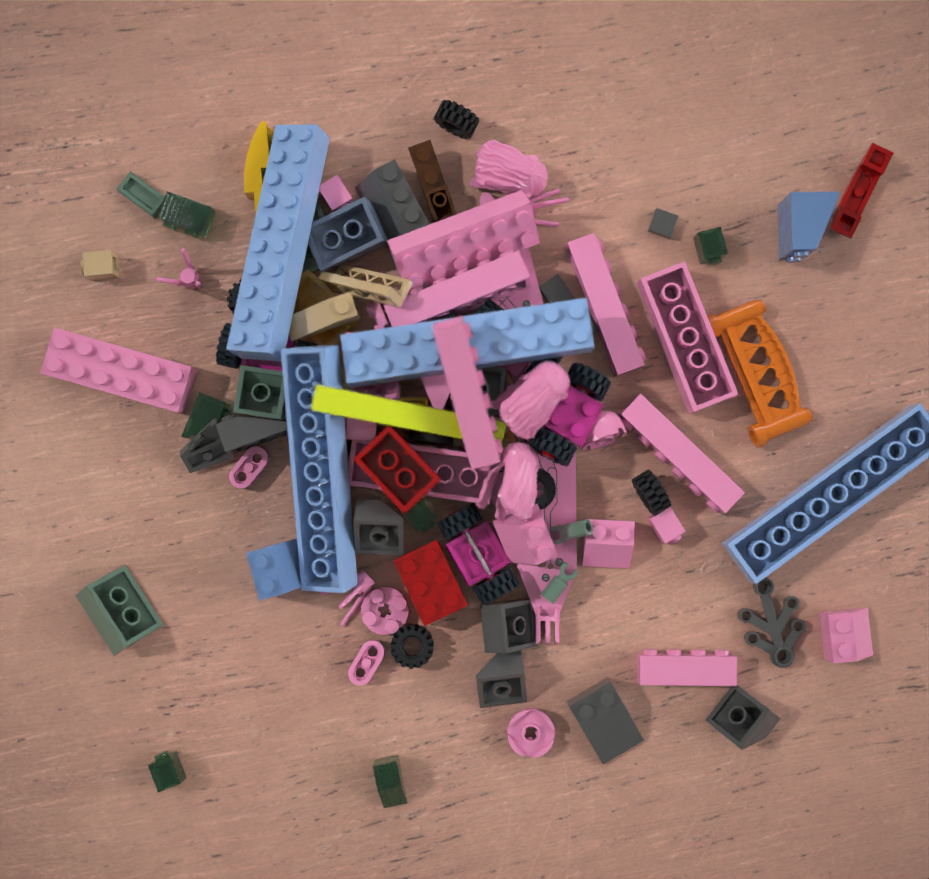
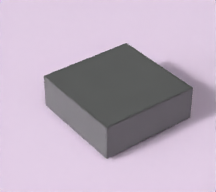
[648,208,678,239]

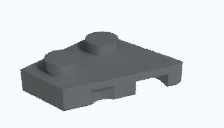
[180,418,234,473]

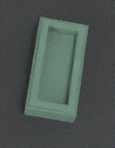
[116,171,169,219]

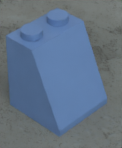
[778,192,839,263]
[246,538,301,601]

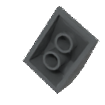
[215,414,288,454]
[566,678,644,764]

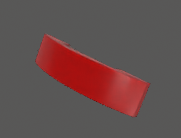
[829,143,894,239]

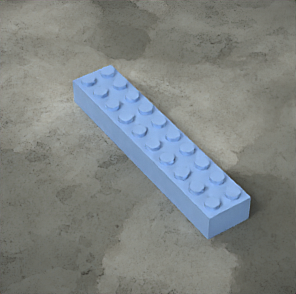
[226,124,330,362]
[340,298,594,388]
[281,345,358,593]
[721,403,929,584]

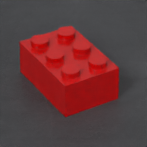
[353,425,443,513]
[393,540,468,626]

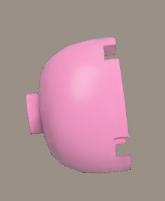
[582,411,627,451]

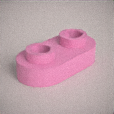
[229,446,270,489]
[348,639,385,686]

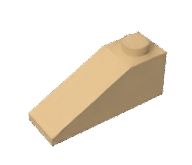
[289,292,360,342]

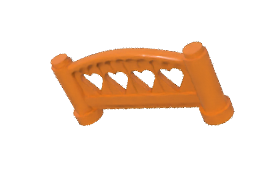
[707,299,813,448]

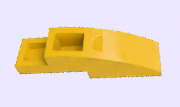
[244,121,274,212]

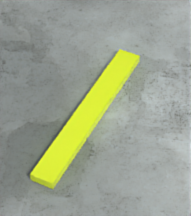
[311,384,506,444]

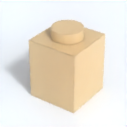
[80,250,120,281]

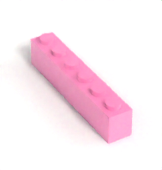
[566,233,646,377]
[433,316,503,469]
[618,394,745,513]

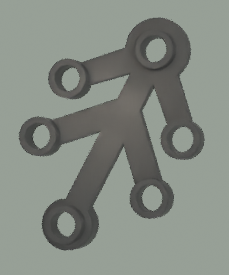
[737,577,806,668]

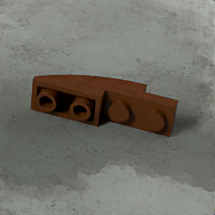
[408,140,457,223]

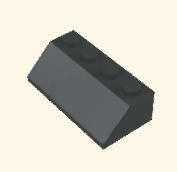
[355,159,430,258]

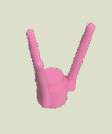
[528,189,569,227]
[156,248,203,289]
[320,570,375,627]

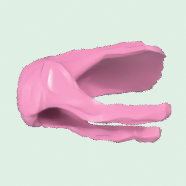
[470,140,548,198]
[491,361,570,439]
[476,442,539,522]

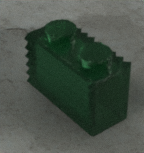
[157,191,215,239]

